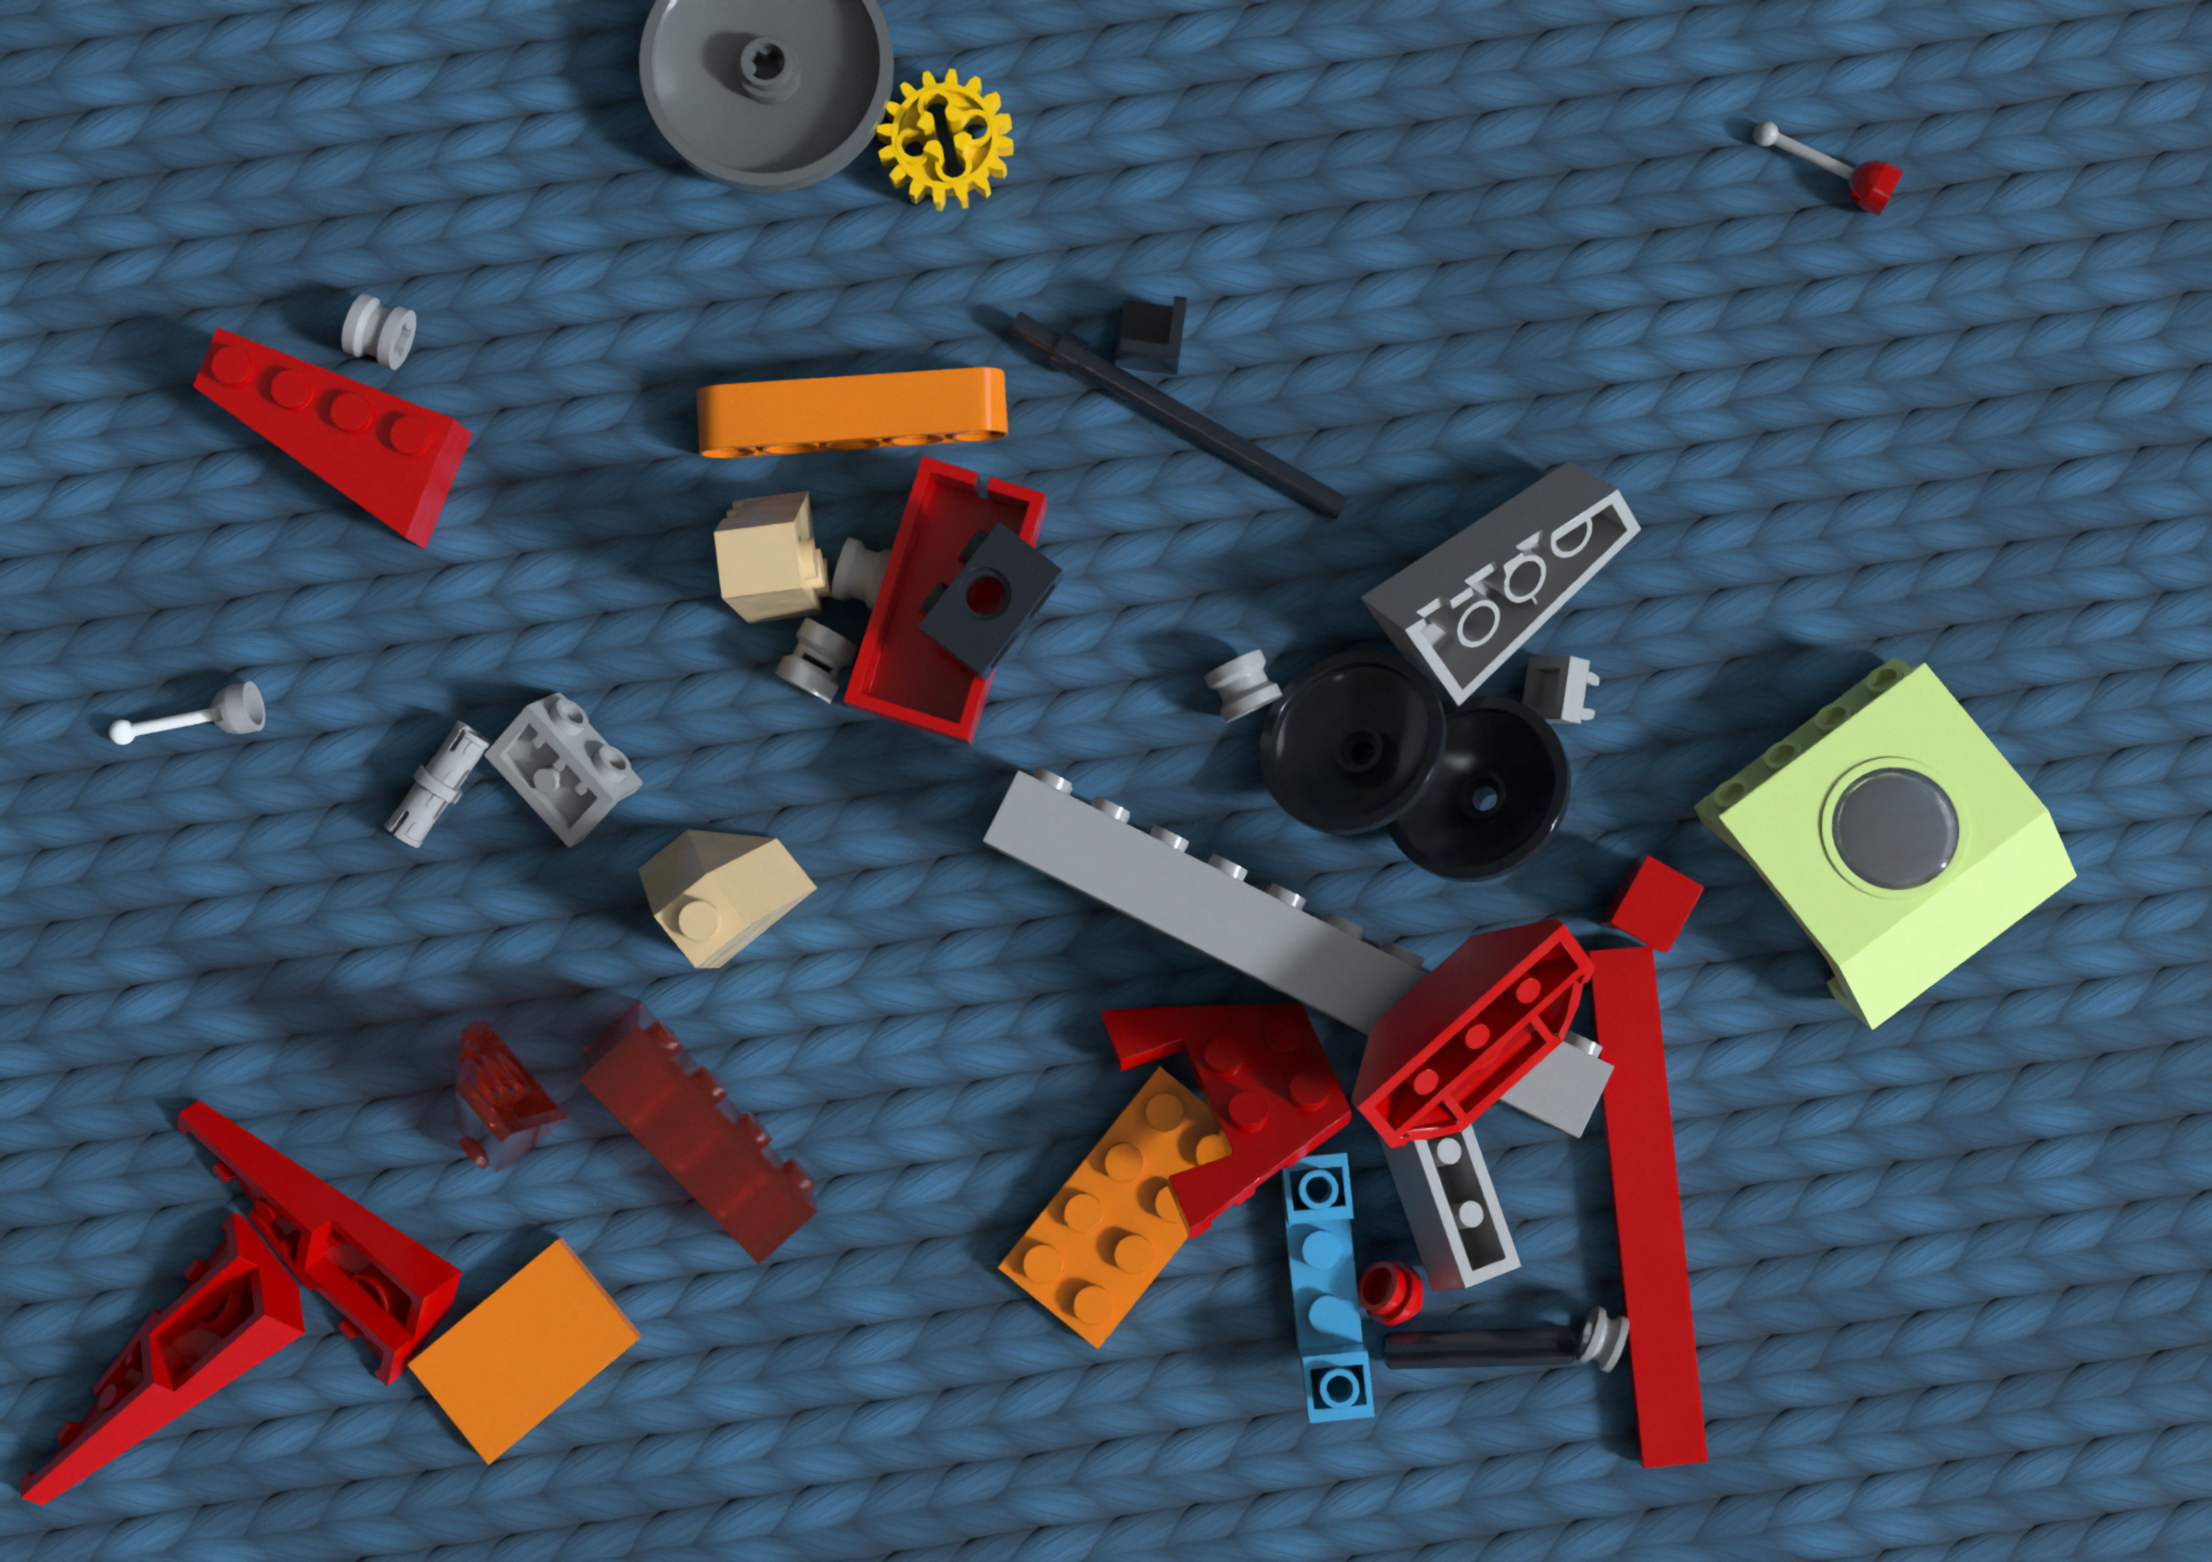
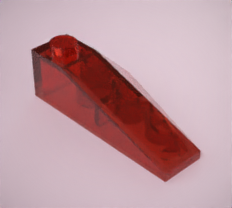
[454,1021,568,1173]

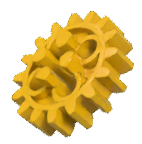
[877,69,1014,211]

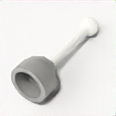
[109,681,265,745]

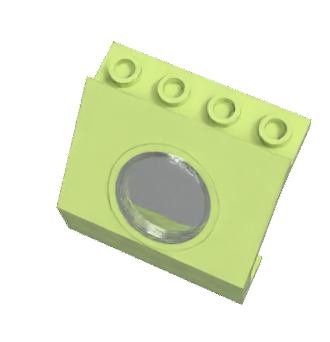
[1694,656,2077,1030]

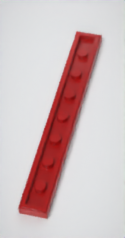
[1585,945,1708,1468]

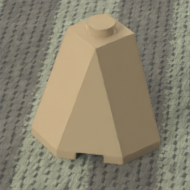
[638,829,818,968]

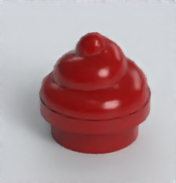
[1358,1260,1423,1326]

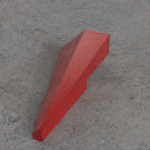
[177,1100,461,1386]

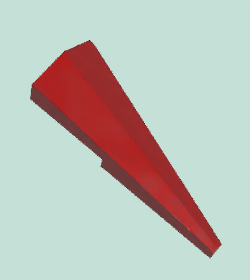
[20,1212,305,1506]

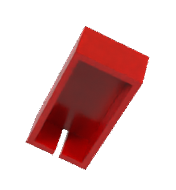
[843,456,1048,746]

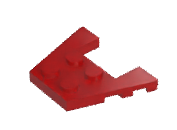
[1101,1003,1351,1239]

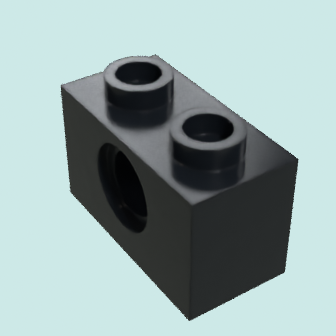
[918,522,1063,682]

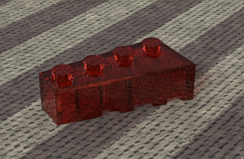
[579,1000,818,1265]

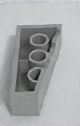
[1360,460,1641,706]

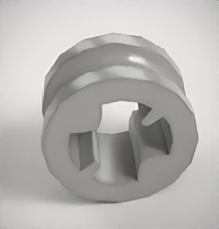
[1576,1306,1629,1373]

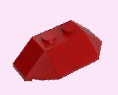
[1351,918,1595,1149]

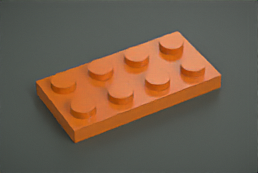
[998,1066,1229,1350]

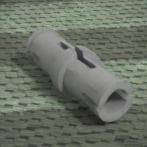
[384,720,492,848]

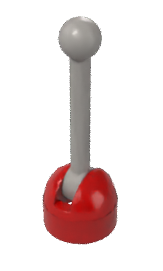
[1753,121,1904,216]

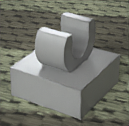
[1522,656,1600,724]

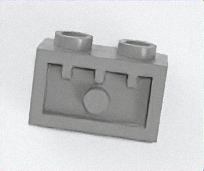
[484,693,643,848]

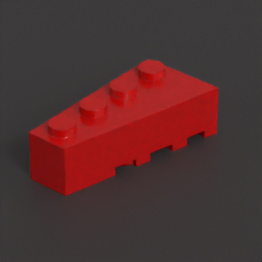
[193,327,473,549]

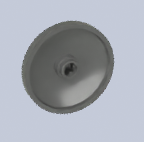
[639,0,894,193]

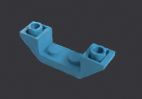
[1281,1152,1375,1424]

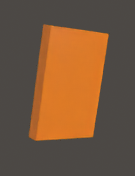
[408,1237,642,1465]

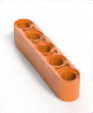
[696,367,1008,459]

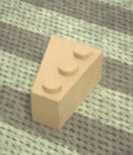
[714,491,832,624]

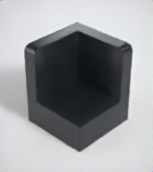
[1115,296,1187,375]

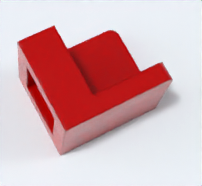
[1600,855,1705,952]

